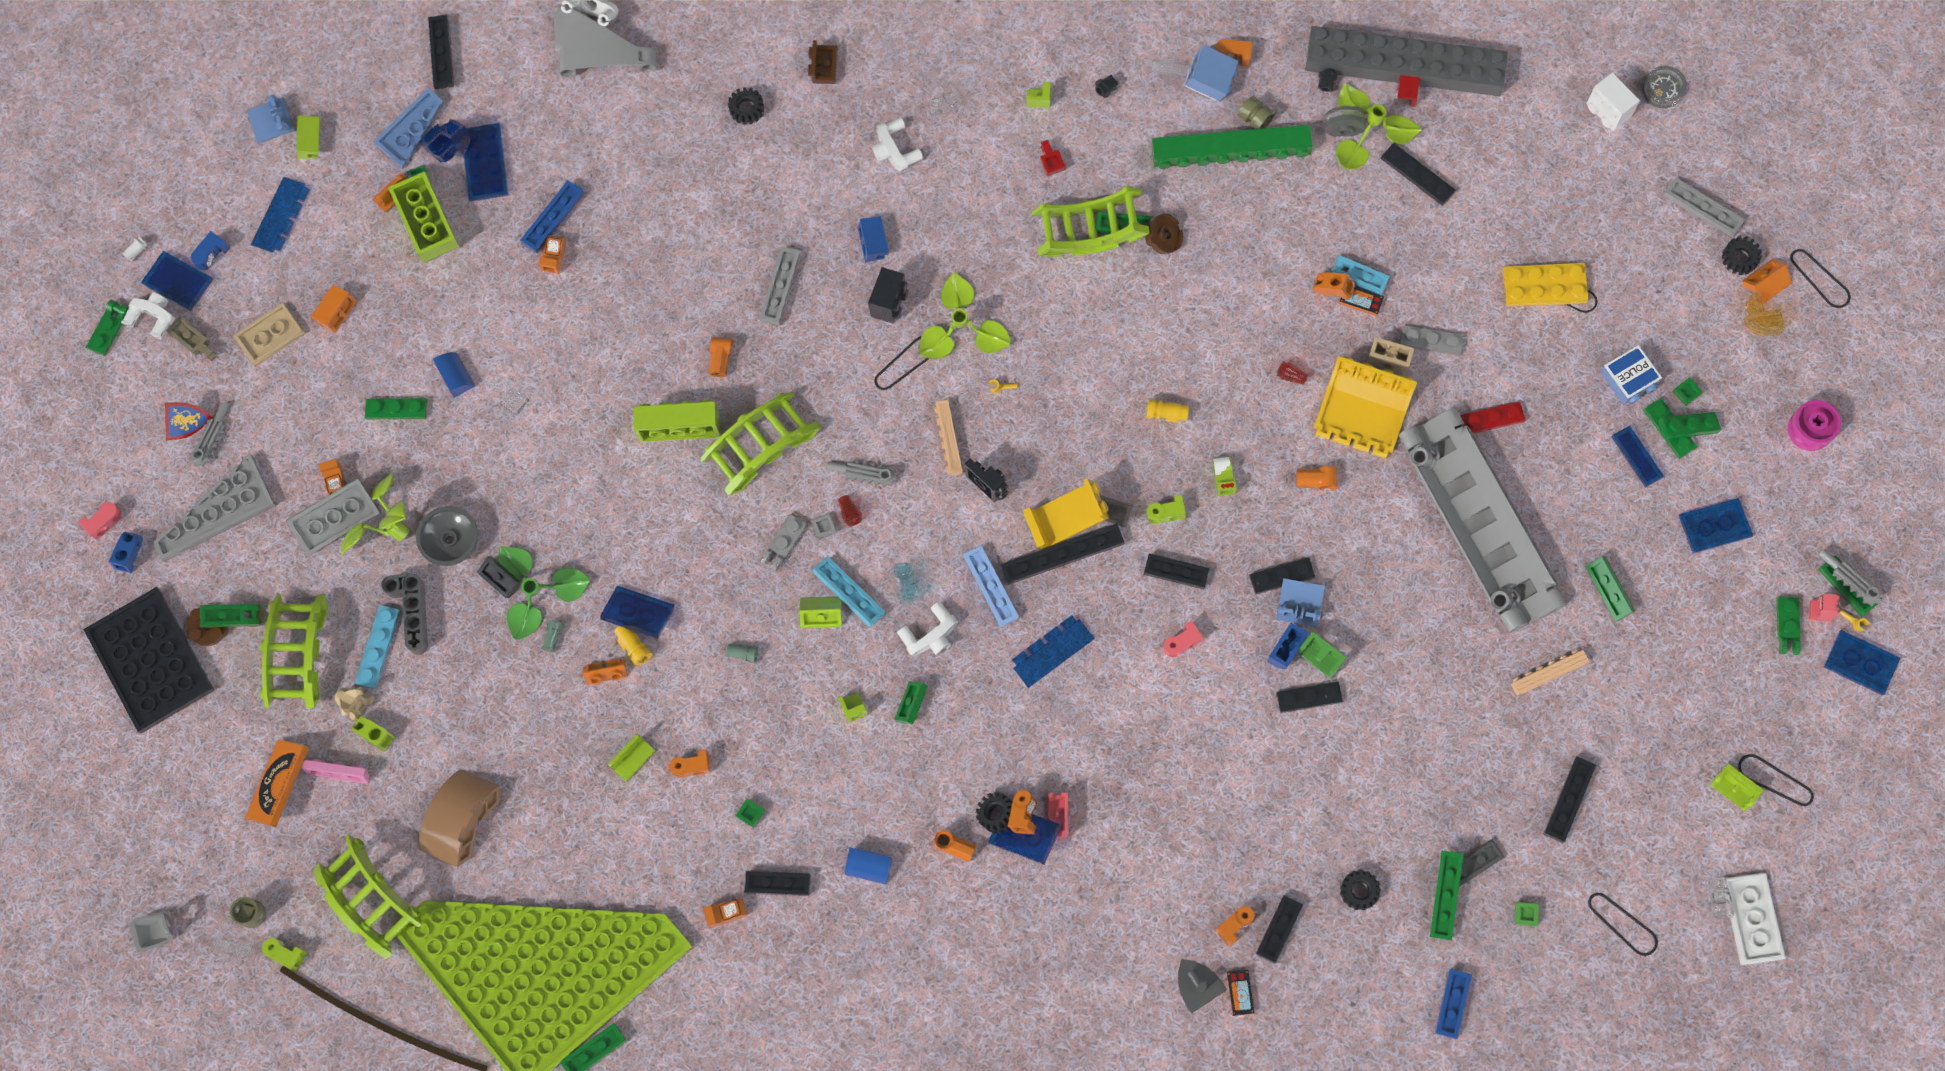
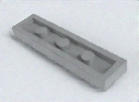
[1663,177,1745,238]
[759,246,801,326]

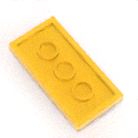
[1503,263,1588,306]

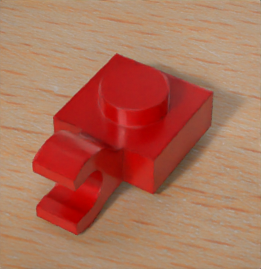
[1040,140,1066,176]

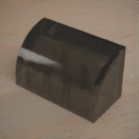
[1100,495,1134,528]

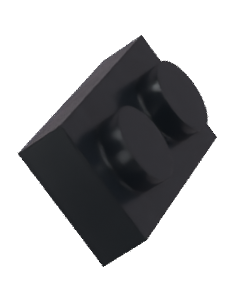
[476,556,520,598]

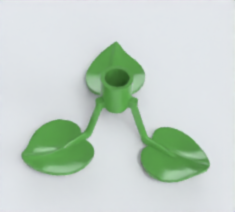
[498,546,590,640]

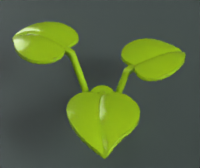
[1336,83,1422,170]
[919,272,1011,359]
[341,472,409,556]

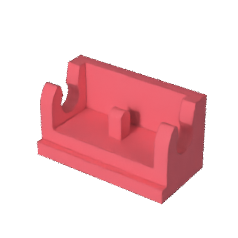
[1046,792,1068,839]

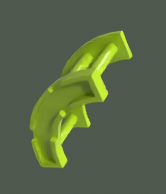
[1031,186,1150,257]
[701,391,821,495]
[260,593,328,708]
[313,834,422,959]

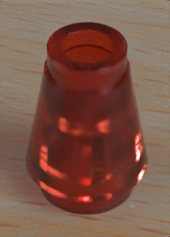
[1276,361,1308,385]
[838,495,862,527]

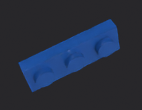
[1434,969,1472,1040]

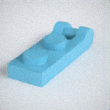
[1330,256,1390,295]

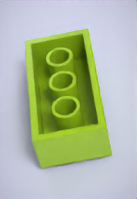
[388,171,459,263]
[633,400,721,442]

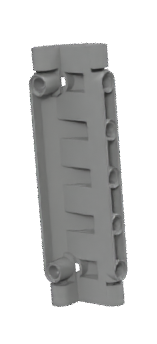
[1399,408,1567,633]

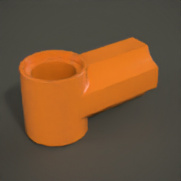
[708,337,733,377]
[1296,466,1337,491]
[934,830,976,863]

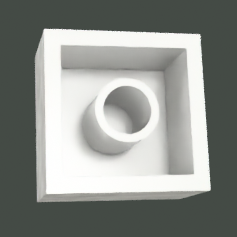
[1587,73,1640,131]

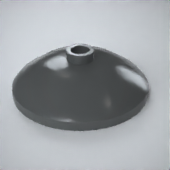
[416,506,478,566]

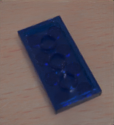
[461,123,509,202]

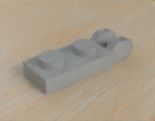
[761,514,807,571]

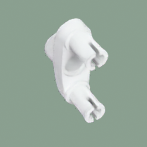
[561,0,618,26]
[872,117,923,171]
[121,292,175,340]
[897,601,958,656]

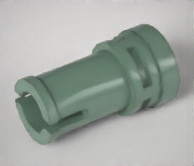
[541,620,564,653]
[726,644,759,663]

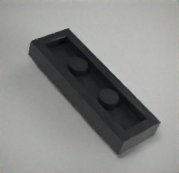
[1144,553,1210,590]
[1249,558,1315,595]
[1276,681,1343,714]
[744,871,811,896]
[1256,895,1303,964]

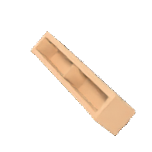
[934,400,963,476]
[1511,649,1589,696]

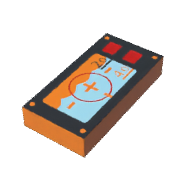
[1339,287,1384,316]
[1226,970,1255,1017]

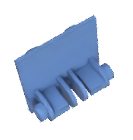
[247,95,295,144]
[1276,578,1325,627]

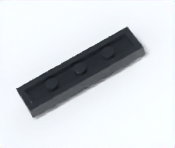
[428,15,454,89]
[1380,143,1456,206]
[1543,756,1596,843]

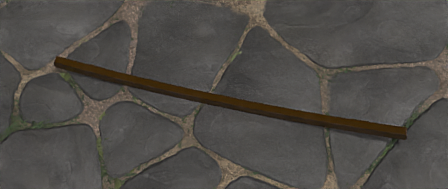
[280,966,488,1071]

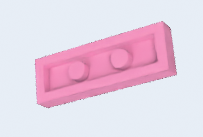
[302,759,370,784]

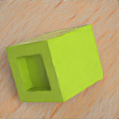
[1026,82,1051,108]
[838,693,868,723]

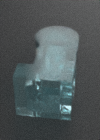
[894,562,920,605]

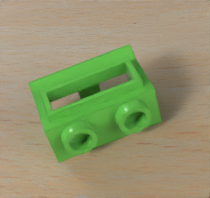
[1298,632,1347,679]

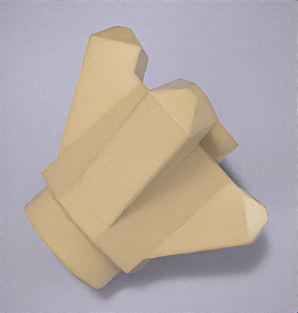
[335,687,374,721]

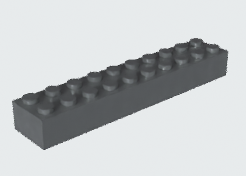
[1305,26,1508,97]

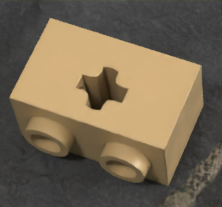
[1367,337,1414,375]

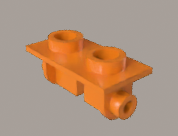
[372,173,408,213]
[582,658,628,685]

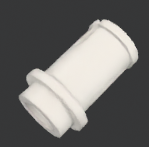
[122,237,148,262]

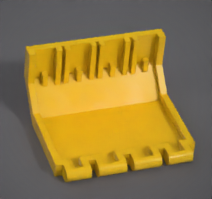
[1314,356,1417,459]

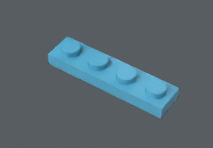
[812,556,886,628]
[354,605,401,689]

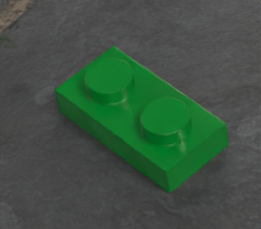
[894,681,928,725]

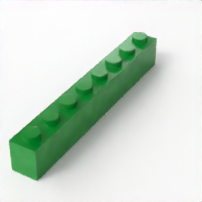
[1151,125,1313,169]

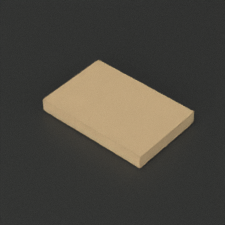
[233,302,306,367]

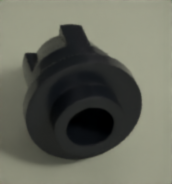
[1318,69,1338,92]
[1095,75,1118,98]

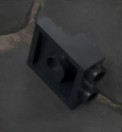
[964,458,1009,503]

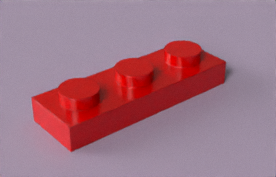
[1460,402,1526,434]

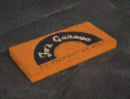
[245,739,309,828]

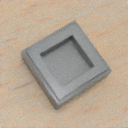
[811,513,837,540]

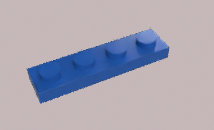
[520,180,585,253]

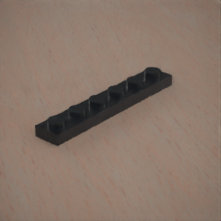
[1001,524,1125,585]

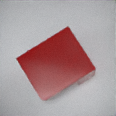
[1397,75,1420,107]

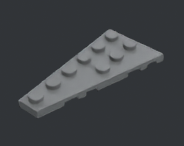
[153,453,276,562]

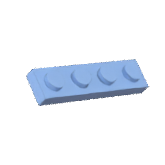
[963,546,1019,628]

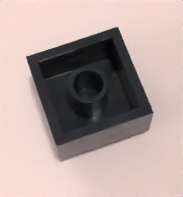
[868,267,909,324]

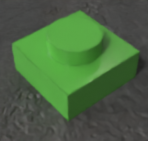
[1515,902,1539,927]

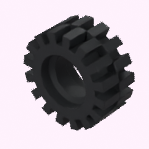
[728,87,764,125]
[1722,236,1762,275]
[976,792,1013,834]
[1340,870,1381,911]

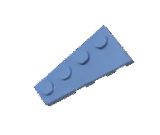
[373,88,443,169]

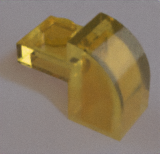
[1743,292,1785,336]

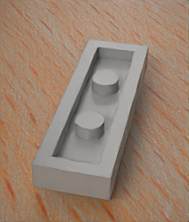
[1400,326,1463,356]

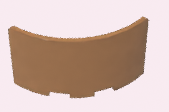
[419,770,500,867]

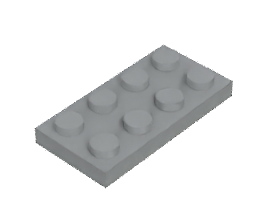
[286,478,380,556]

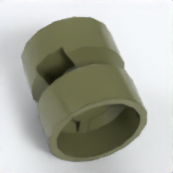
[1237,95,1275,129]
[230,897,267,928]

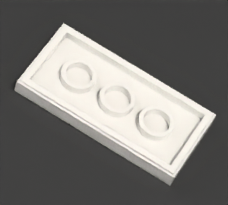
[1722,872,1786,965]

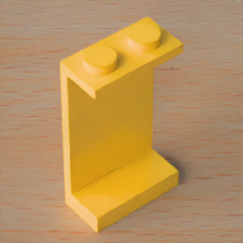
[1022,478,1109,549]

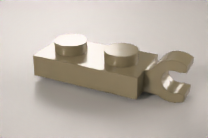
[166,316,217,361]

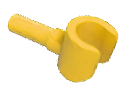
[989,379,1018,394]
[1839,609,1869,632]

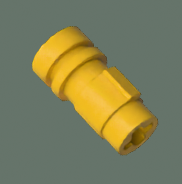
[1146,398,1189,422]
[614,623,653,666]

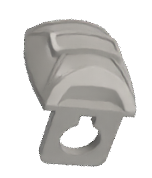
[129,912,174,952]

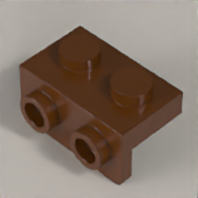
[808,40,838,84]

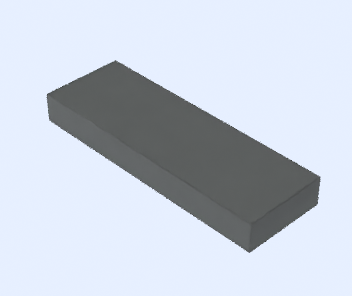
[1459,839,1505,887]

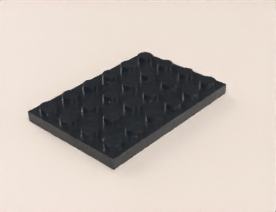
[83,587,214,734]

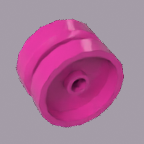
[1787,400,1841,451]

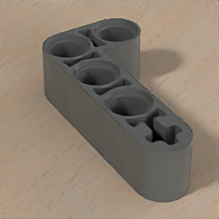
[381,573,428,655]

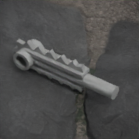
[189,403,230,467]
[826,460,897,488]
[1819,549,1883,607]

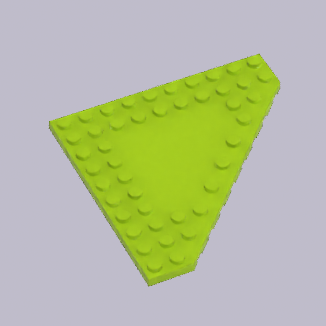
[396,900,693,1071]

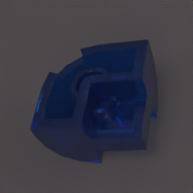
[418,119,470,163]

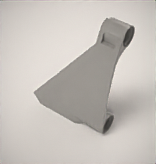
[555,7,657,78]

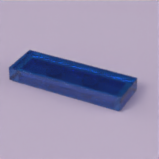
[1611,426,1664,488]

